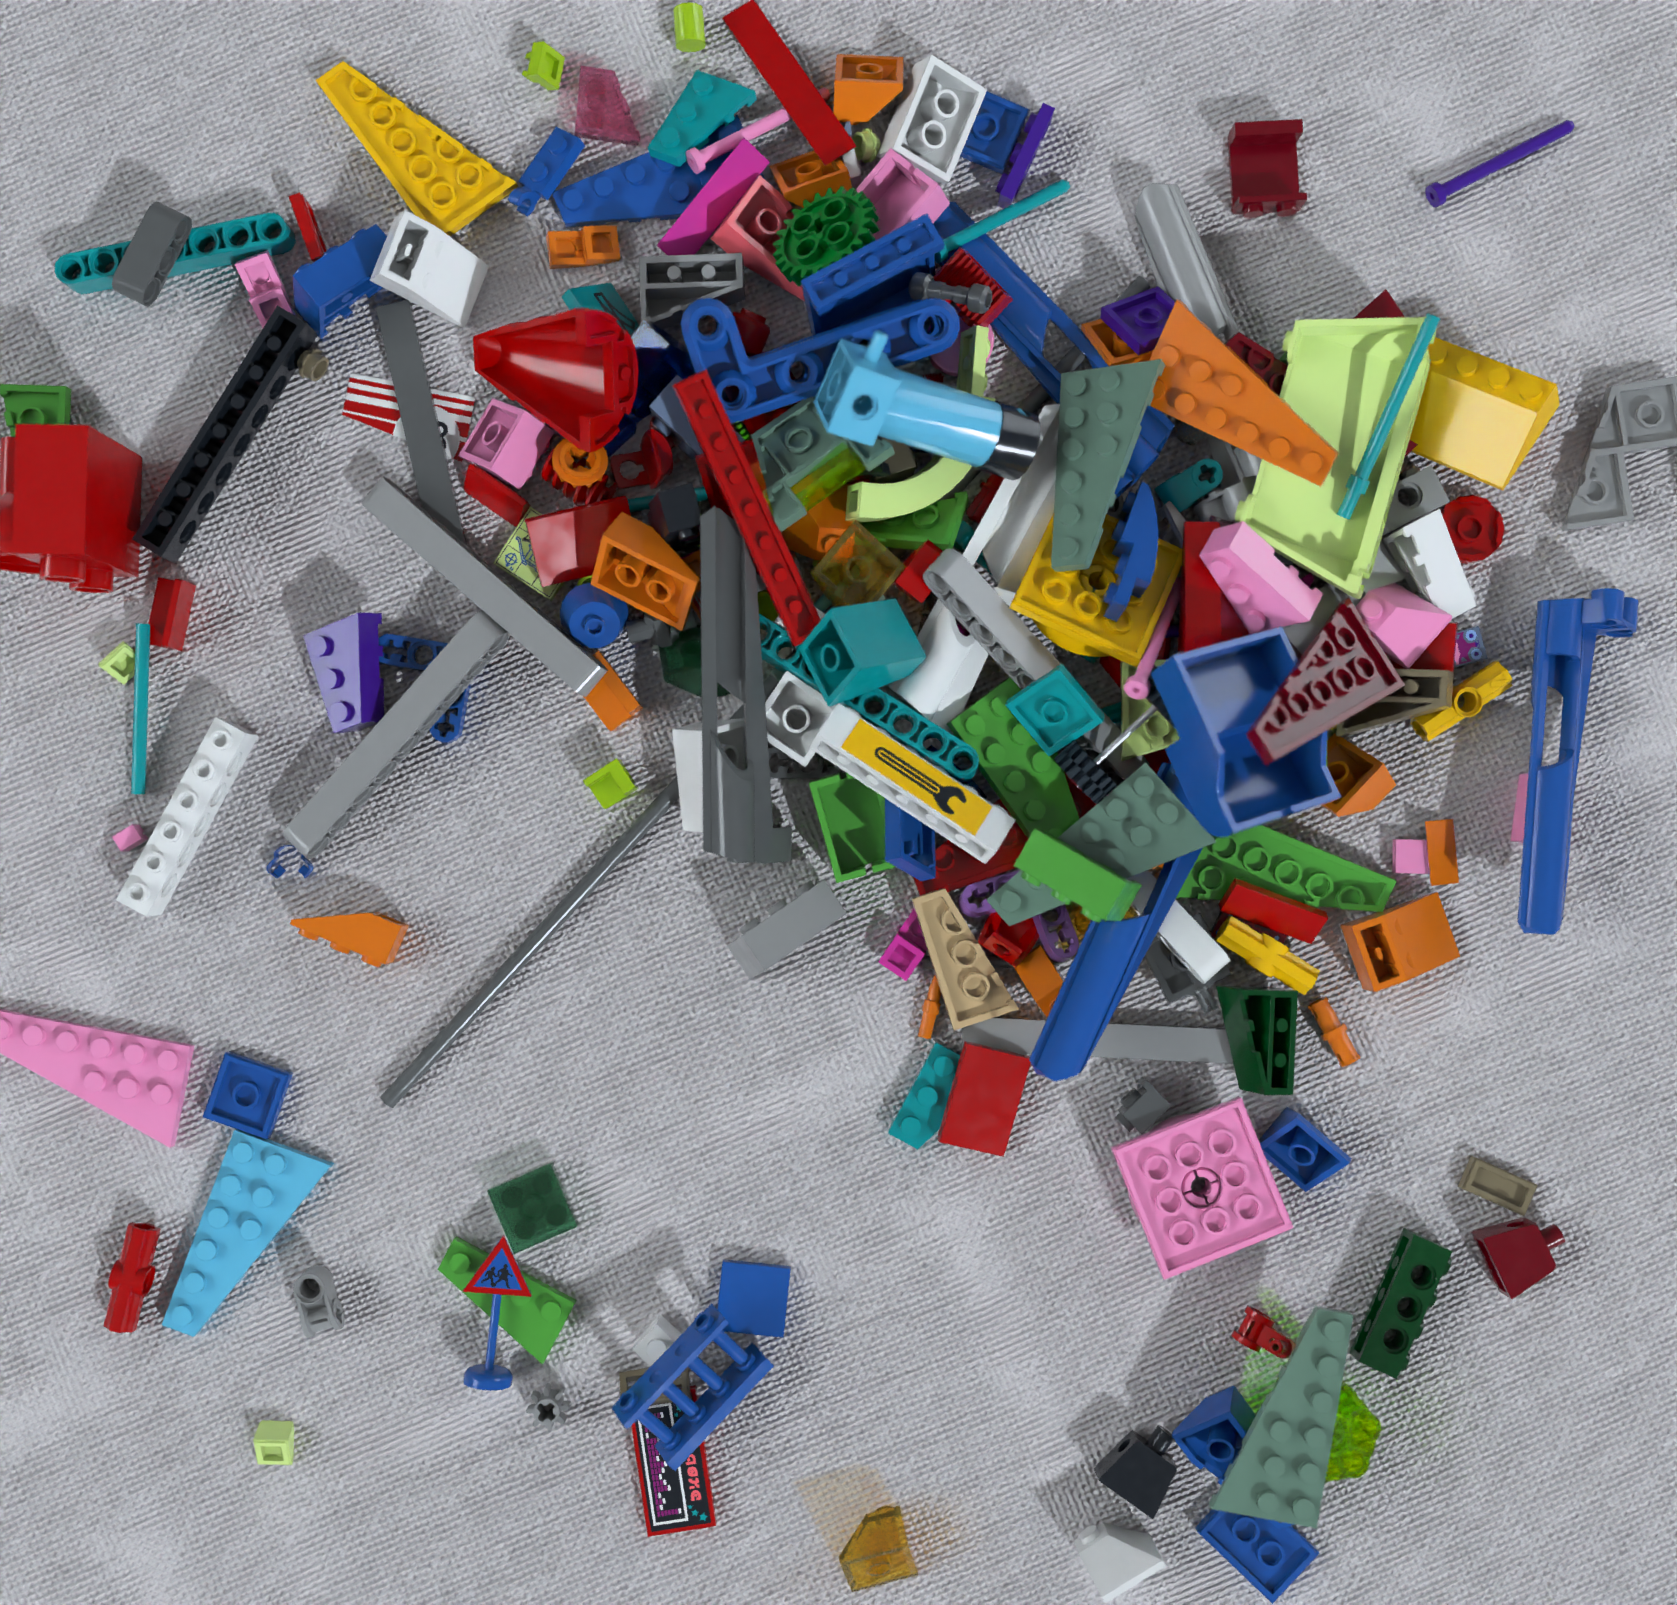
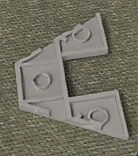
[1562,376,1677,532]

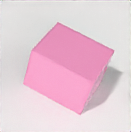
[112,824,148,852]

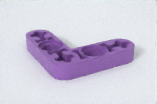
[958,870,1079,962]

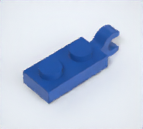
[508,127,585,217]

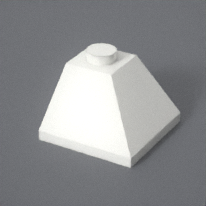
[765,671,837,767]
[1074,1523,1166,1604]

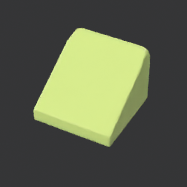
[253,1420,294,1465]

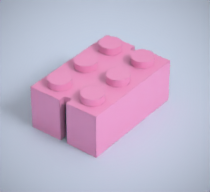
[856,148,950,240]

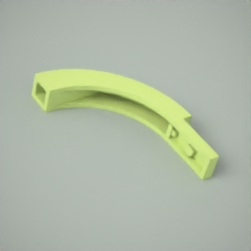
[845,325,995,522]

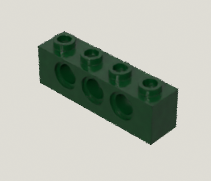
[1349,1228,1452,1379]

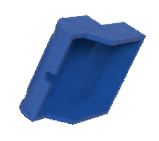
[1151,626,1341,837]

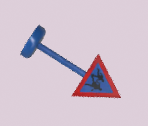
[462,1235,532,1391]

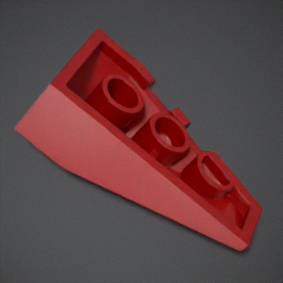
[1178,521,1249,654]

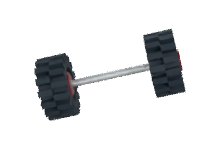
[1054,665,1176,804]

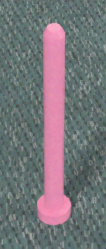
[686,88,830,174]
[1124,576,1181,699]

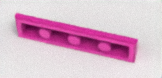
[657,138,770,256]

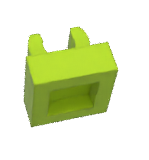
[522,41,565,91]

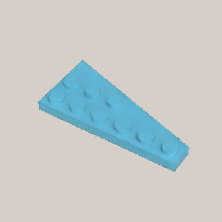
[162,1129,334,1337]

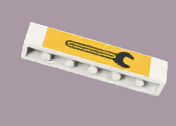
[810,703,1015,864]

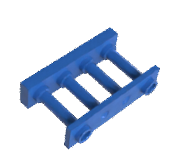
[611,1303,774,1471]

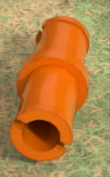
[1307,996,1361,1067]

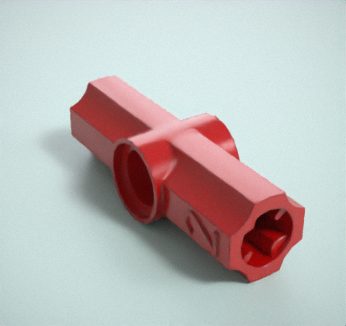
[103,1222,161,1333]

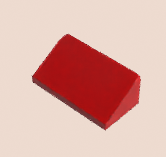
[464,463,531,527]

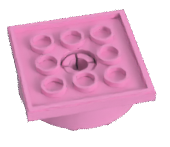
[1111,1096,1293,1280]

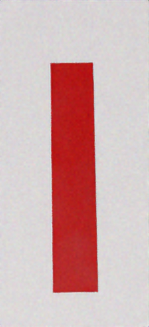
[722,0,857,166]

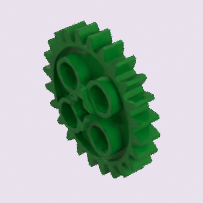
[773,186,880,287]

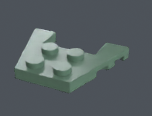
[752,397,895,532]

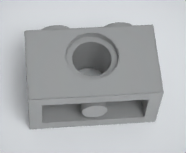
[1382,465,1450,536]

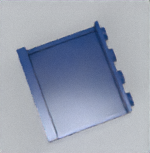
[801,213,944,345]

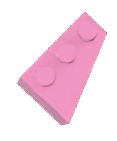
[1199,521,1323,634]

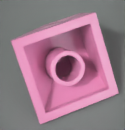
[1355,583,1452,669]

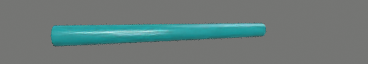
[131,623,150,794]

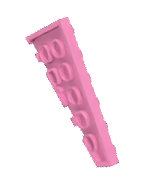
[0,1009,195,1148]

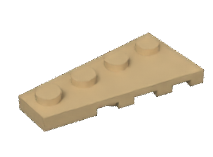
[911,888,1019,1030]

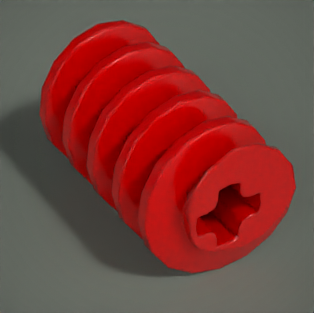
[541,448,618,506]

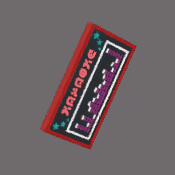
[631,1385,717,1537]

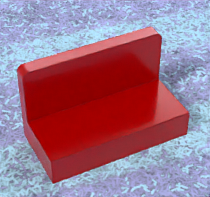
[148,577,196,651]

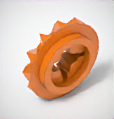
[552,438,608,488]

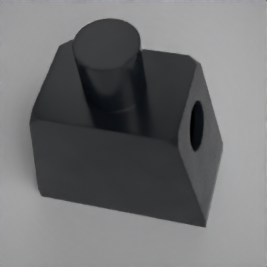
[1094,1425,1177,1519]

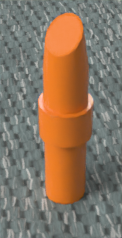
[918,975,942,1039]

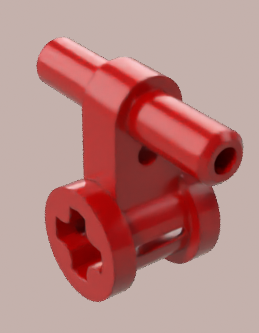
[1231,1305,1296,1359]

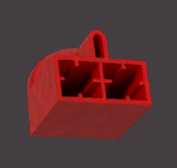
[0,424,142,593]

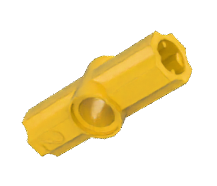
[1410,661,1513,742]
[1214,916,1320,996]

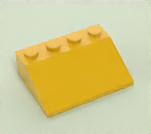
[1410,337,1560,491]

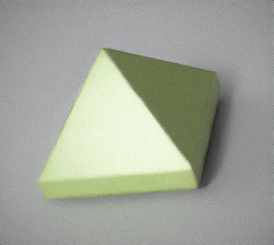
[98,641,135,685]

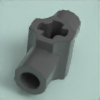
[625,606,697,648]

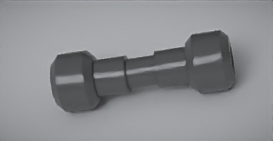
[908,272,992,314]

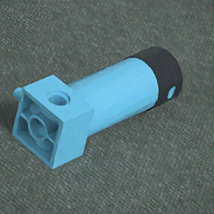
[814,330,1040,481]

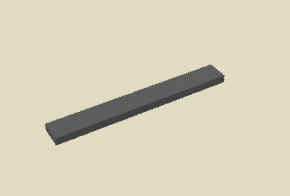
[375,300,467,546]

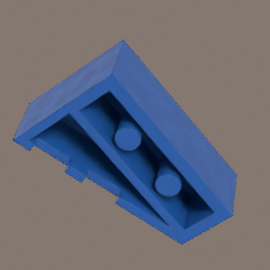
[293,224,387,340]

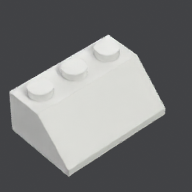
[876,55,987,184]
[672,718,744,832]

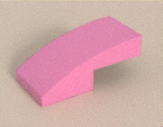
[235,250,295,328]

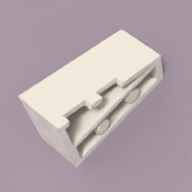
[1382,509,1477,618]

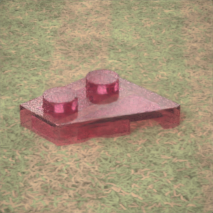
[575,66,641,146]

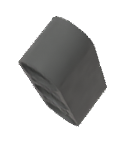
[112,201,192,307]

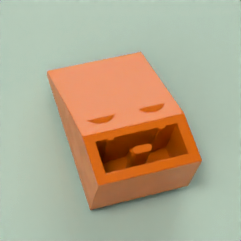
[1340,892,1460,992]

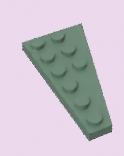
[1051,359,1165,572]
[986,762,1216,926]
[1209,1306,1354,1528]

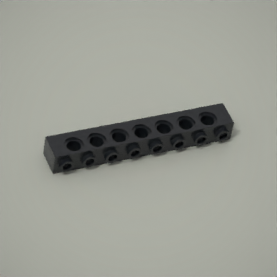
[132,305,318,564]

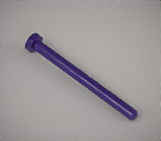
[1425,120,1575,208]

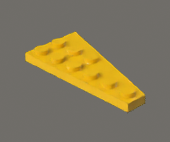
[315,61,518,237]

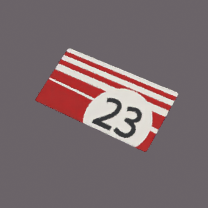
[342,373,475,462]

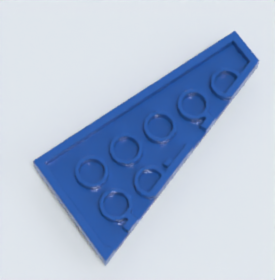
[552,115,765,228]

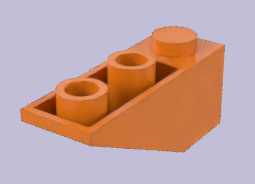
[290,912,409,967]

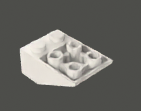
[369,210,489,328]

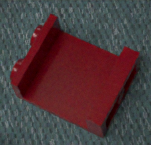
[1227,119,1307,218]

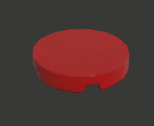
[1440,495,1505,564]

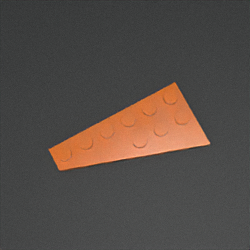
[1149,299,1339,487]

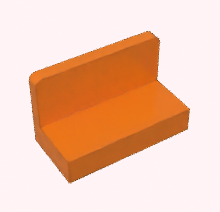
[583,651,643,731]

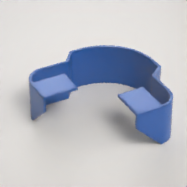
[266,845,314,878]

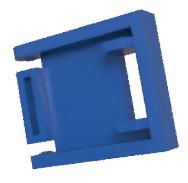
[885,798,936,881]

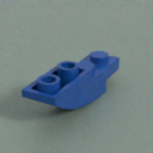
[1103,482,1158,622]

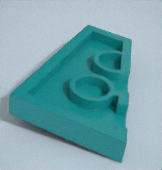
[648,70,757,167]
[887,1041,961,1150]

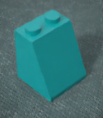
[798,598,927,707]

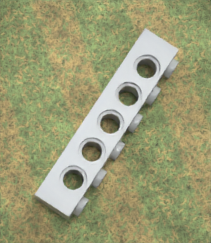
[116,717,258,916]

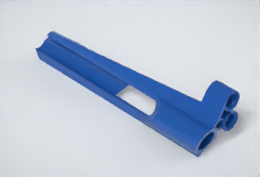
[933,202,1175,499]
[1517,588,1639,935]
[1029,762,1210,1081]

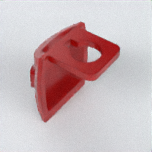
[610,429,673,490]
[977,912,1039,968]

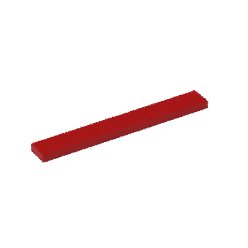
[672,370,821,647]

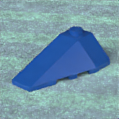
[1172,1386,1294,1530]

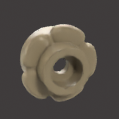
[297,348,329,381]

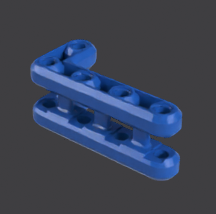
[681,298,960,423]

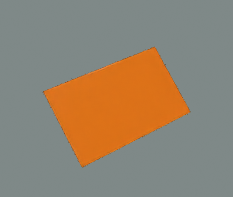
[1425,819,1459,886]

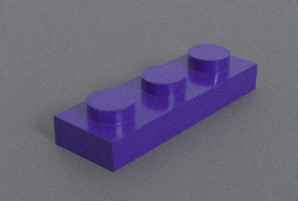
[995,103,1055,209]

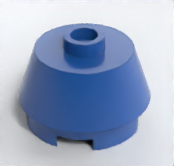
[560,583,628,648]

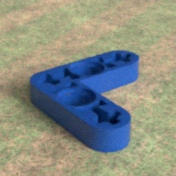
[379,634,471,743]

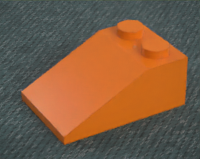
[591,512,700,631]

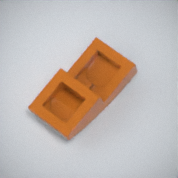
[546,225,621,269]

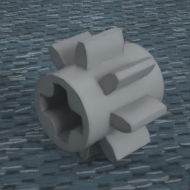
[526,1383,572,1431]

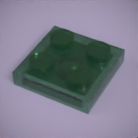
[487,1161,579,1254]

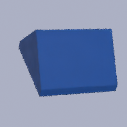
[1259,1107,1352,1192]

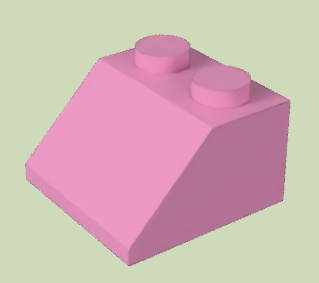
[458,398,555,490]

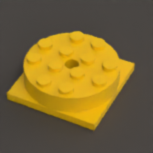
[1009,513,1182,668]

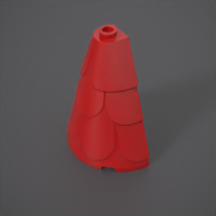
[473,308,638,453]

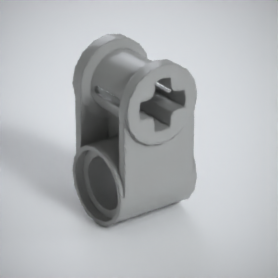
[293,1265,344,1338]

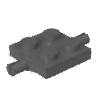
[1144,913,1232,1014]

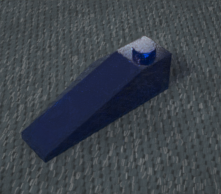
[604,320,696,458]

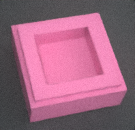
[1392,839,1430,874]

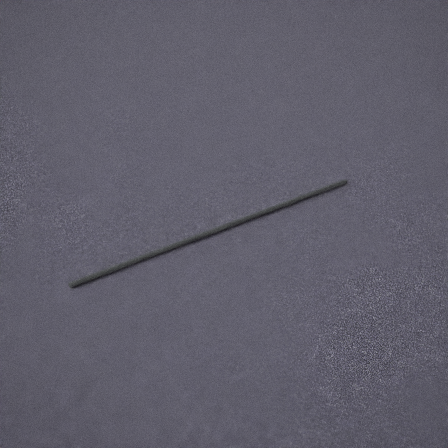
[380,276,1150,1108]

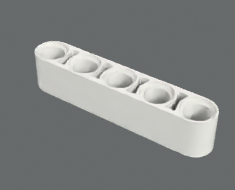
[1127,870,1230,984]

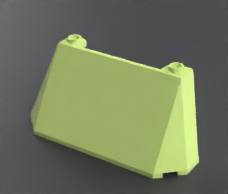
[1235,317,1437,599]

